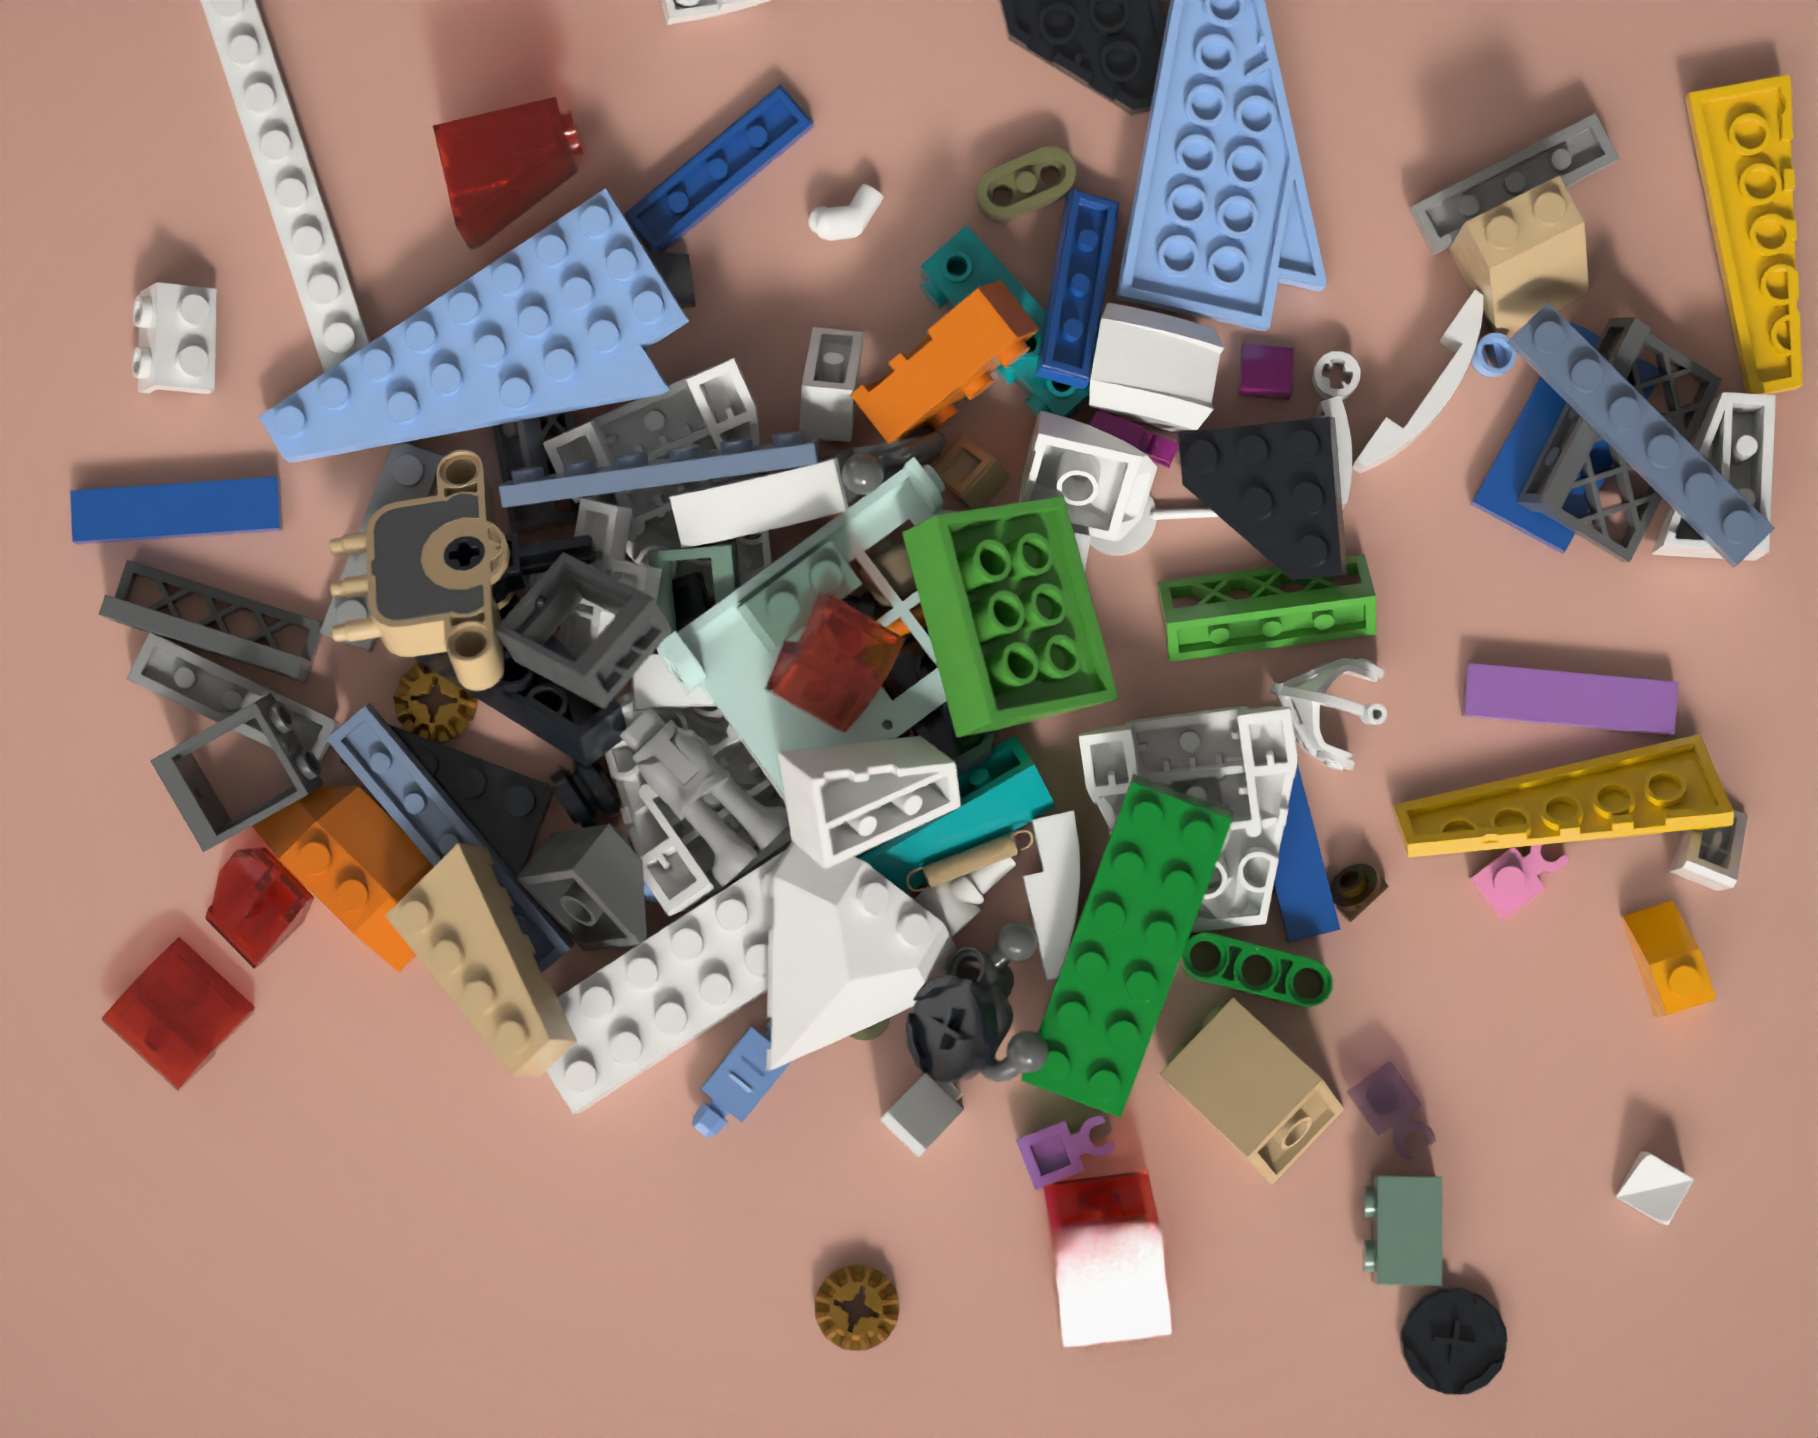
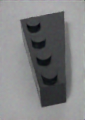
[415,594,627,767]

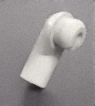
[808,184,884,241]

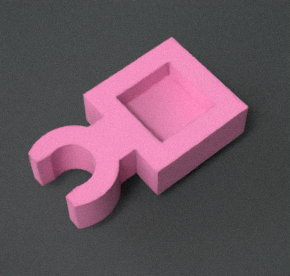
[1469,844,1570,920]

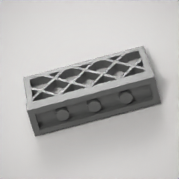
[1516,317,1722,563]

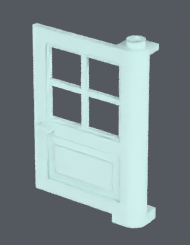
[657,457,947,797]

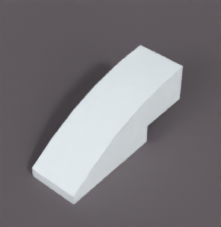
[670,458,849,548]
[1023,810,1080,981]

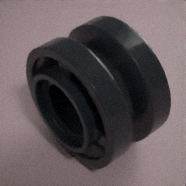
[547,758,622,828]

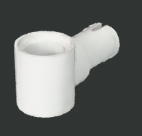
[914,857,1016,938]

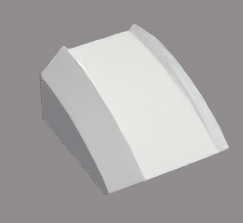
[1089,303,1224,432]
[1016,411,1158,542]

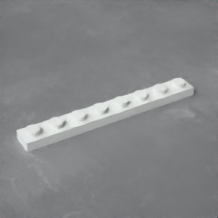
[201,0,371,373]

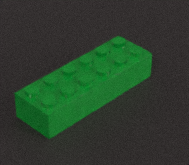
[1020,774,1233,1118]

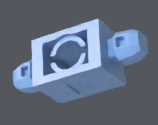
[692,1019,792,1138]

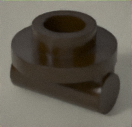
[1330,864,1389,923]

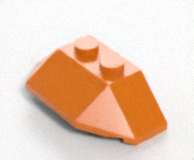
[252,786,434,972]

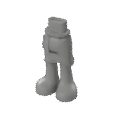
[620,707,789,886]

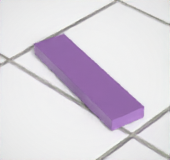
[1462,663,1679,736]

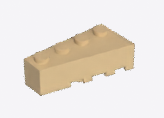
[385,843,577,1077]

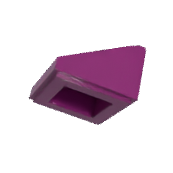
[1237,343,1294,400]

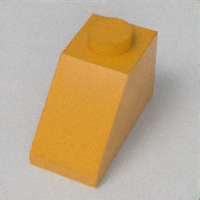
[1621,900,1717,1017]

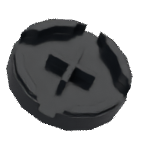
[906,975,999,1082]
[1400,1287,1507,1395]

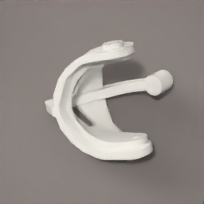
[1269,658,1387,771]

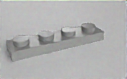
[1409,113,1620,256]
[320,442,443,652]
[126,632,340,765]

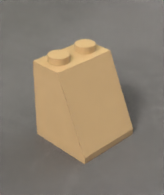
[1448,175,1589,336]
[1160,998,1345,1186]

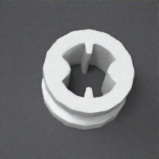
[1312,351,1360,400]

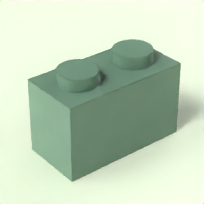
[737,541,862,652]
[1362,1175,1442,1285]

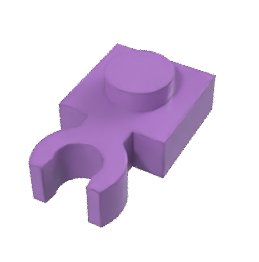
[1016,1116,1116,1190]

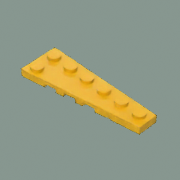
[1685,74,1803,395]
[1393,734,1734,857]

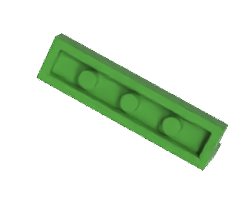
[1158,555,1377,662]

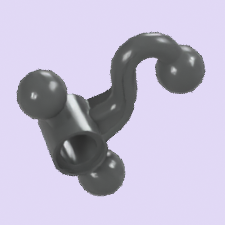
[820,425,946,507]
[945,921,1049,1082]

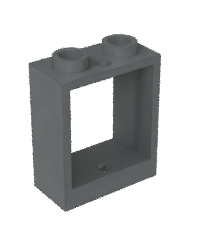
[495,552,672,708]
[150,693,324,852]

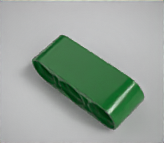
[1179,932,1333,1008]

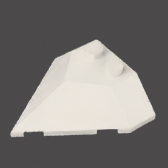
[766,841,958,1071]

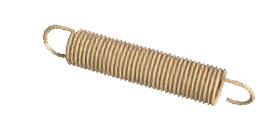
[906,830,1034,892]

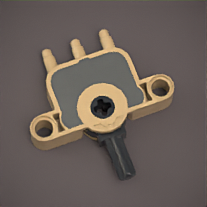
[329,450,596,691]

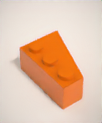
[850,280,1039,444]

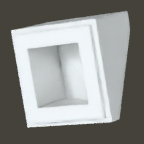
[1615,1151,1694,1225]

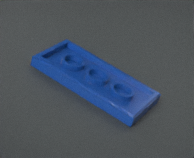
[1471,321,1660,554]

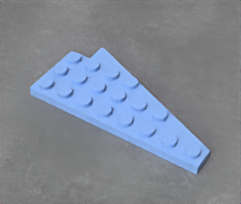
[1115,0,1327,332]
[259,188,690,463]

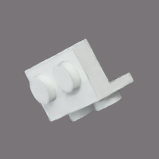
[132,282,217,394]

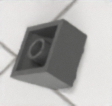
[516,824,647,951]

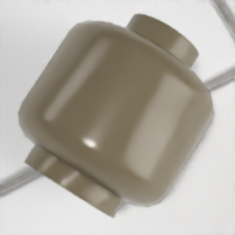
[859,535,921,612]

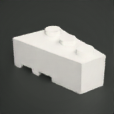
[1651,392,1776,561]
[778,736,961,869]

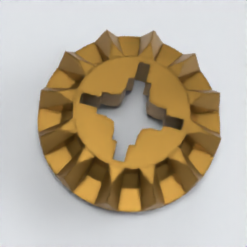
[393,662,478,742]
[815,1265,899,1351]

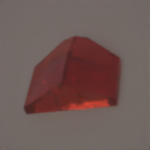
[205,847,314,969]

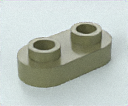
[977,146,1076,222]

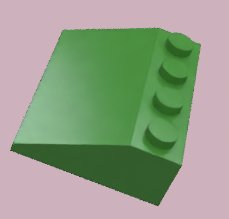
[902,496,1119,738]

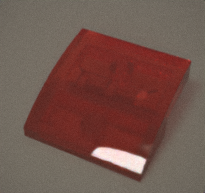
[765,593,905,733]
[101,937,255,1091]

